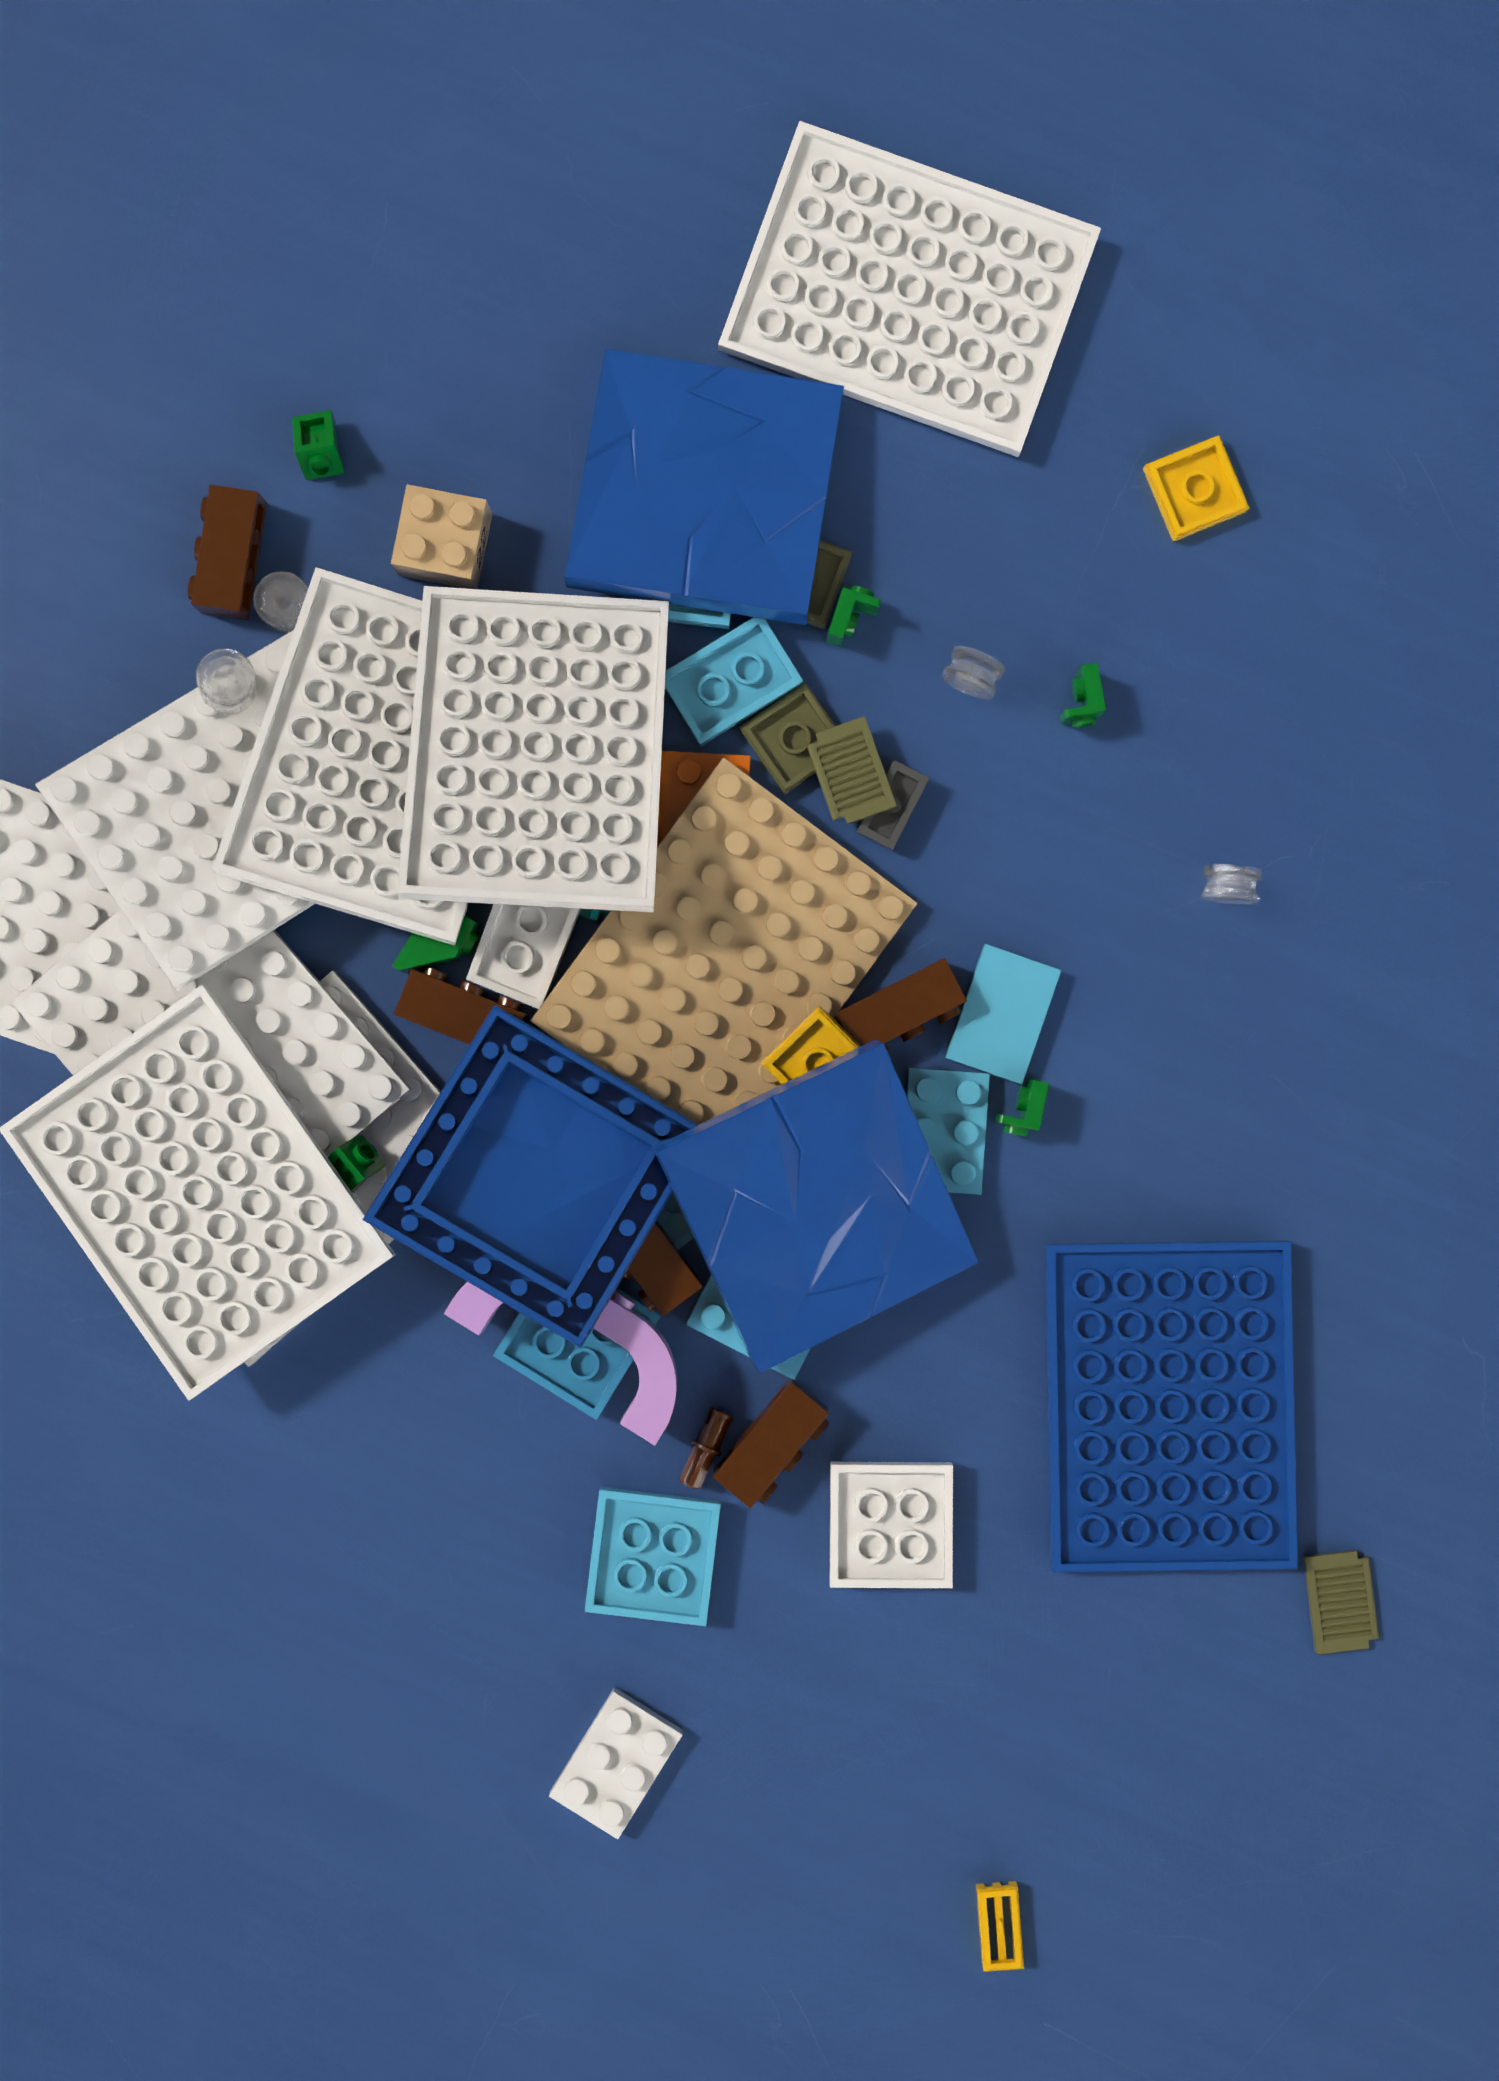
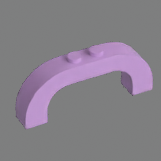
[444,1282,677,1446]

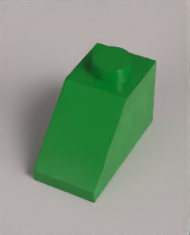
[392,916,482,973]

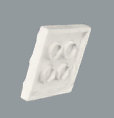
[829,1462,953,1588]

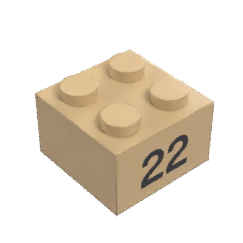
[391,484,493,589]

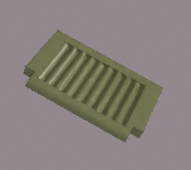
[807,716,897,825]
[1303,1549,1379,1655]

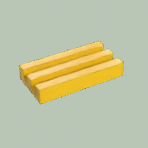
[976,1881,1024,1972]

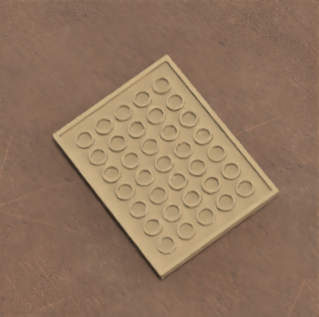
[530,757,917,1125]

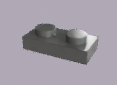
[856,760,930,851]

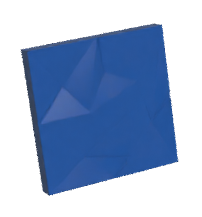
[564,348,844,625]
[362,1005,698,1348]
[653,1039,979,1373]

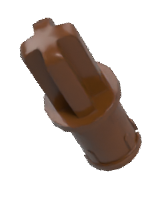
[680,1407,734,1489]

